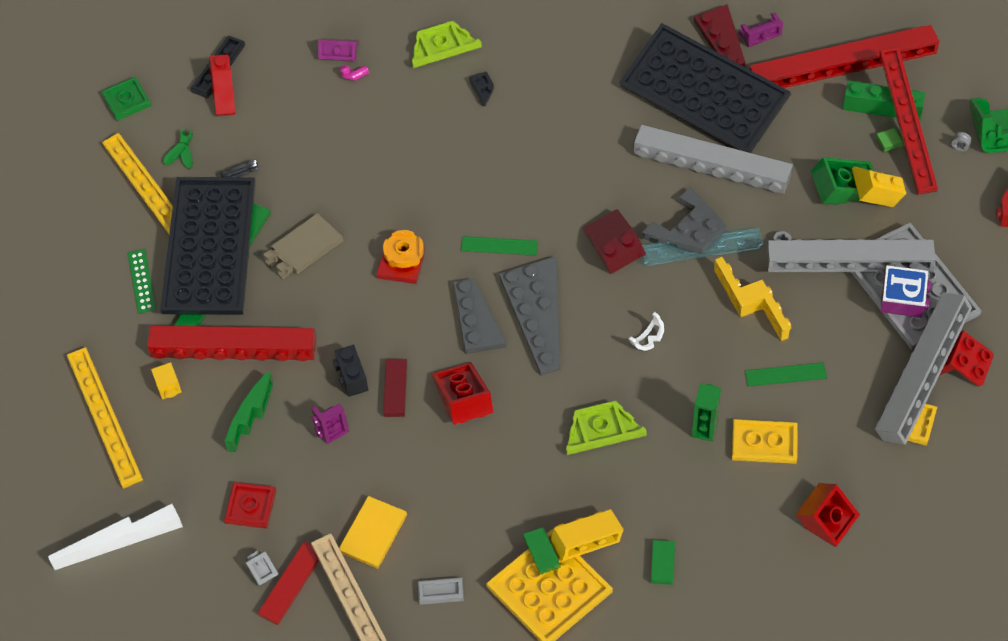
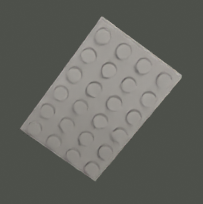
[851,223,982,350]

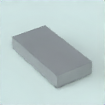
[418,577,464,605]

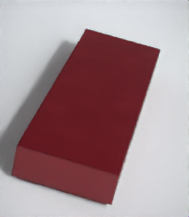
[383,359,407,417]

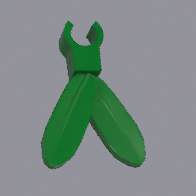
[163,129,193,169]

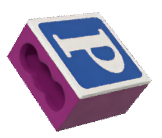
[880,266,931,318]

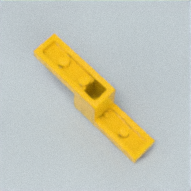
[714,257,791,341]

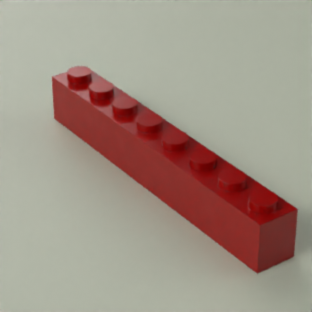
[147,326,317,361]

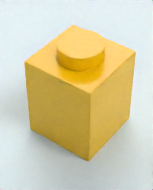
[151,362,182,400]

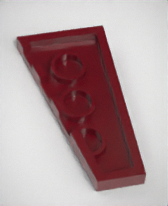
[694,4,745,67]

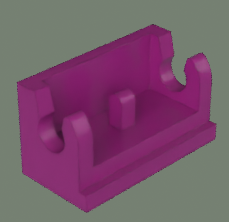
[739,13,783,47]

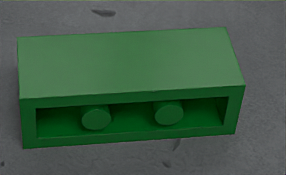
[692,383,721,442]

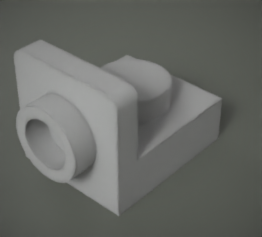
[244,551,278,586]

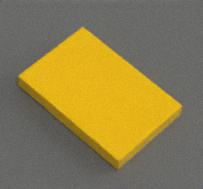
[732,419,798,464]
[339,496,407,569]

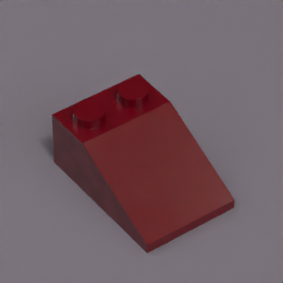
[583,209,646,274]

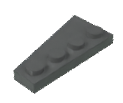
[454,278,507,354]

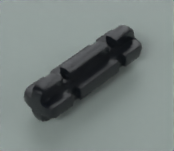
[220,159,258,177]

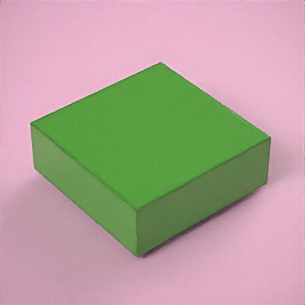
[876,128,903,152]

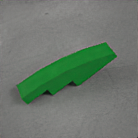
[225,372,274,452]

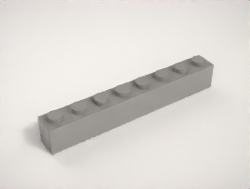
[634,125,793,194]
[767,239,936,272]
[875,293,972,445]

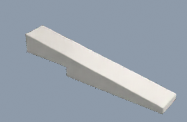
[48,504,183,570]

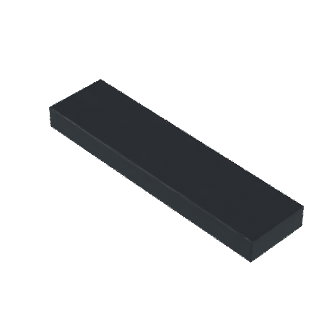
[191,35,245,98]

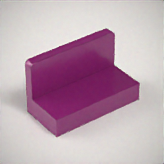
[318,38,359,61]

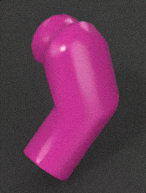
[340,65,369,81]

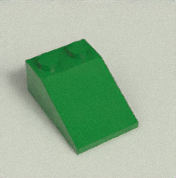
[810,157,874,205]

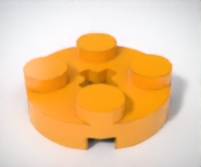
[383,230,424,268]

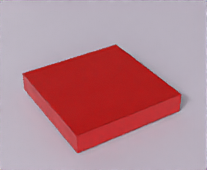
[377,246,425,284]
[224,482,276,529]

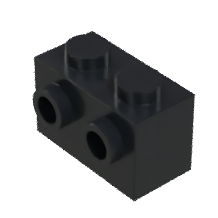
[333,344,369,397]

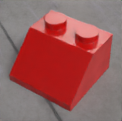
[795,483,860,547]

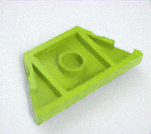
[412,21,482,68]
[566,401,647,455]

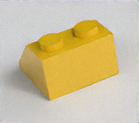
[852,166,906,207]

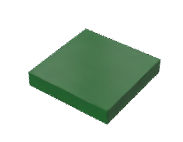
[101,76,152,121]

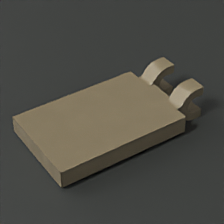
[263,213,343,280]

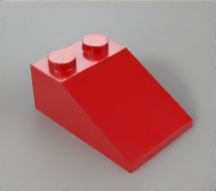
[432,362,494,425]

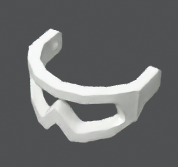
[629,312,664,351]

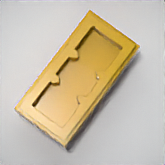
[908,404,937,446]

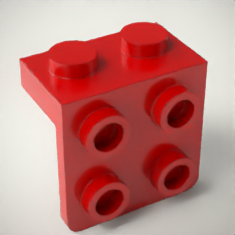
[940,330,994,386]

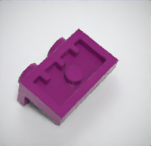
[311,403,349,444]

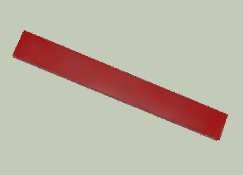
[879,46,938,195]

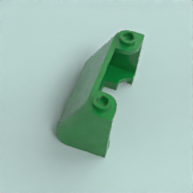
[970,98,1008,153]

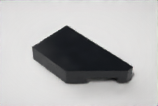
[469,71,494,106]

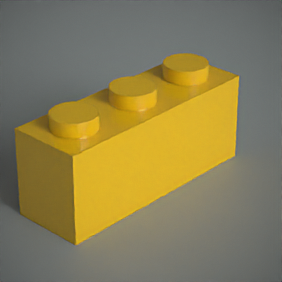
[550,509,624,561]

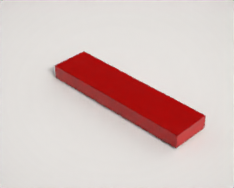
[258,541,319,625]

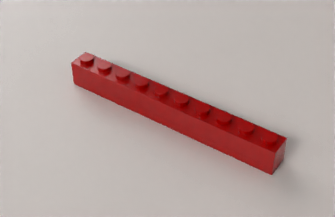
[749,25,940,88]

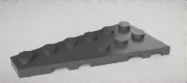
[499,256,560,375]

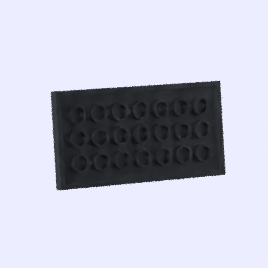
[619,23,791,153]
[160,177,256,315]

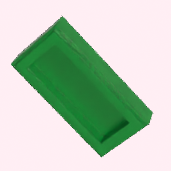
[523,527,560,575]
[651,540,675,585]

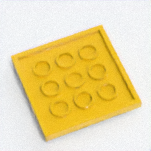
[486,529,613,641]

